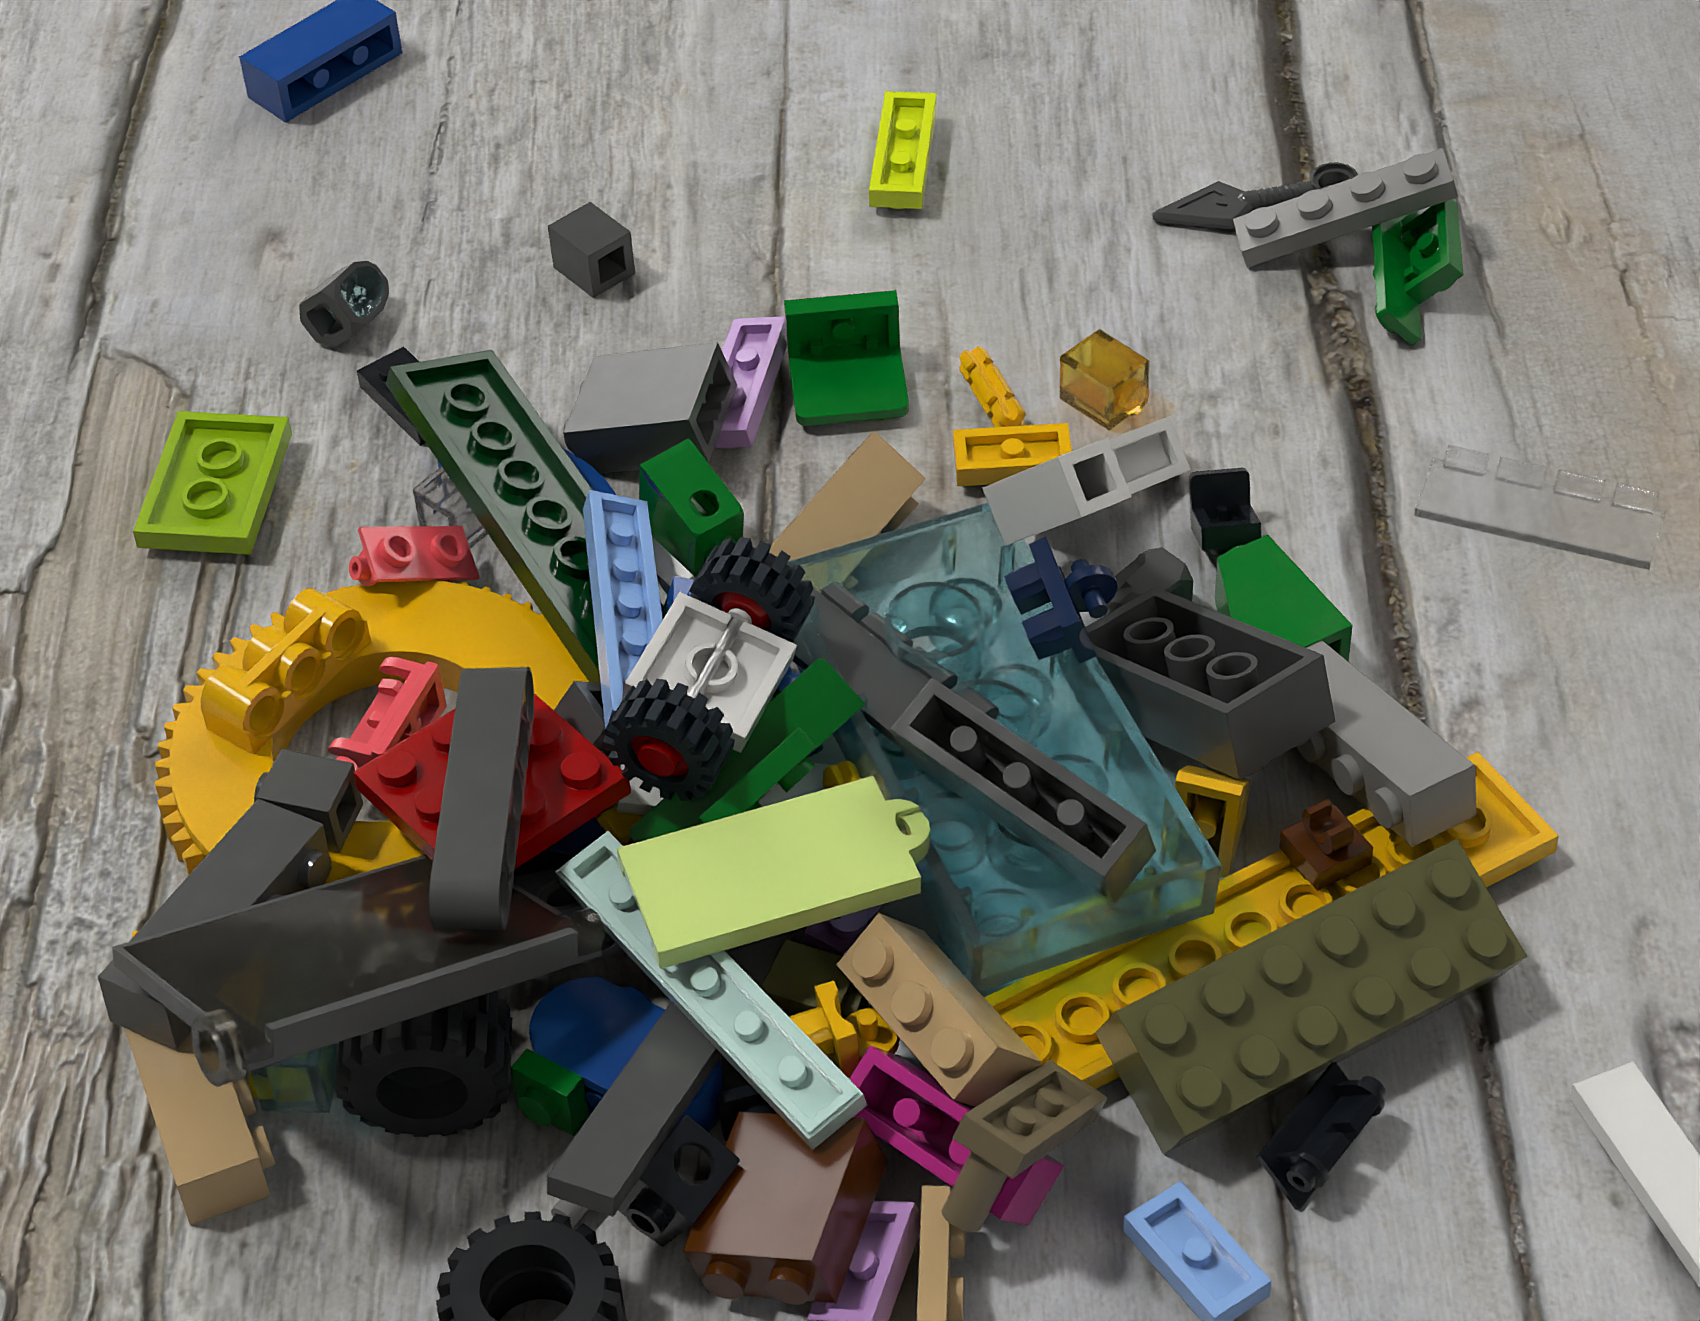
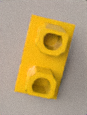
[789,980,900,1079]

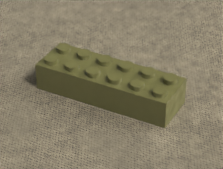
[1095,839,1528,1154]

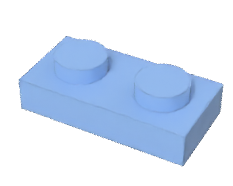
[1123,1181,1271,1321]

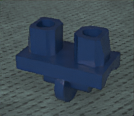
[1004,537,1118,664]

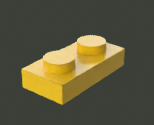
[953,423,1072,487]

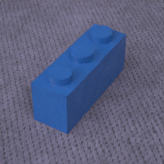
[239,0,403,123]

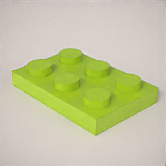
[133,411,292,555]

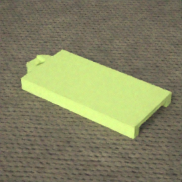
[617,776,931,969]

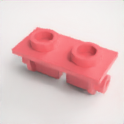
[349,526,480,586]

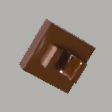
[1279,799,1373,891]

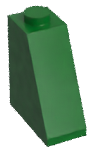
[1215,535,1353,662]

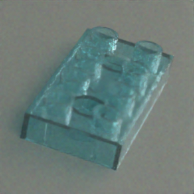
[787,503,1222,992]

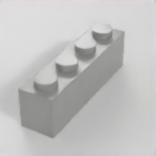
[1297,641,1477,847]

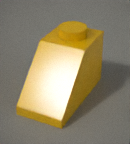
[1165,765,1251,877]

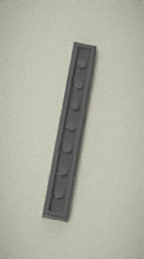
[547,926,808,1217]

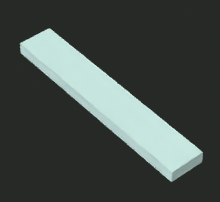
[555,831,867,1150]

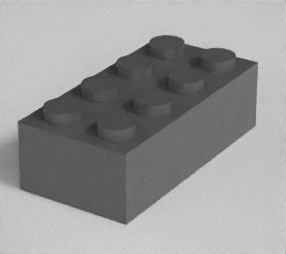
[1064,587,1335,780]

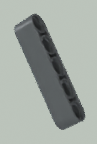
[429,667,534,931]

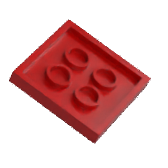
[353,693,631,869]

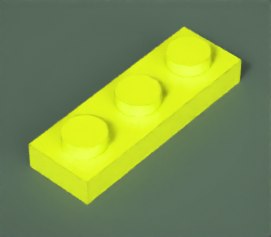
[869,91,937,209]

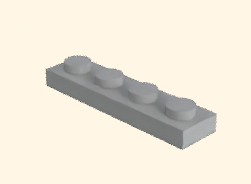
[1233,148,1459,268]

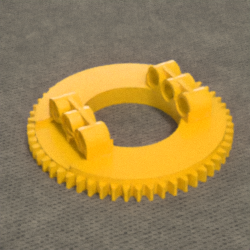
[155,581,610,949]

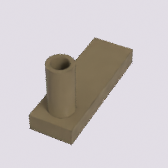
[941,1060,1108,1232]

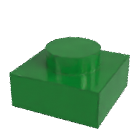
[511,1048,589,1136]

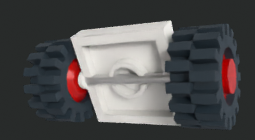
[603,537,815,801]

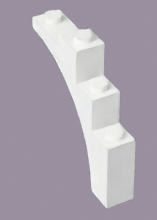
[982,416,1191,546]

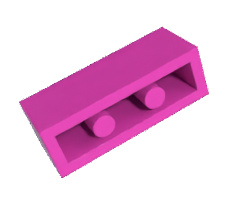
[849,1045,1065,1226]

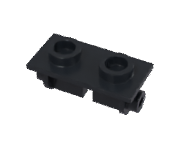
[1256,1062,1386,1210]

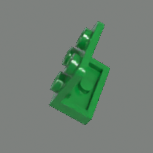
[784,290,909,426]

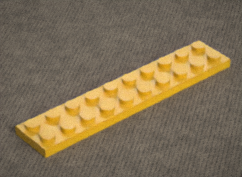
[984,752,1559,1089]

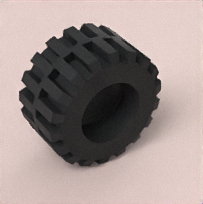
[334,967,512,1137]
[436,1211,627,1321]

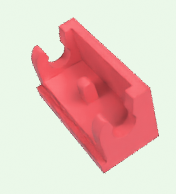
[328,657,447,770]

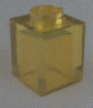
[1059,329,1150,431]

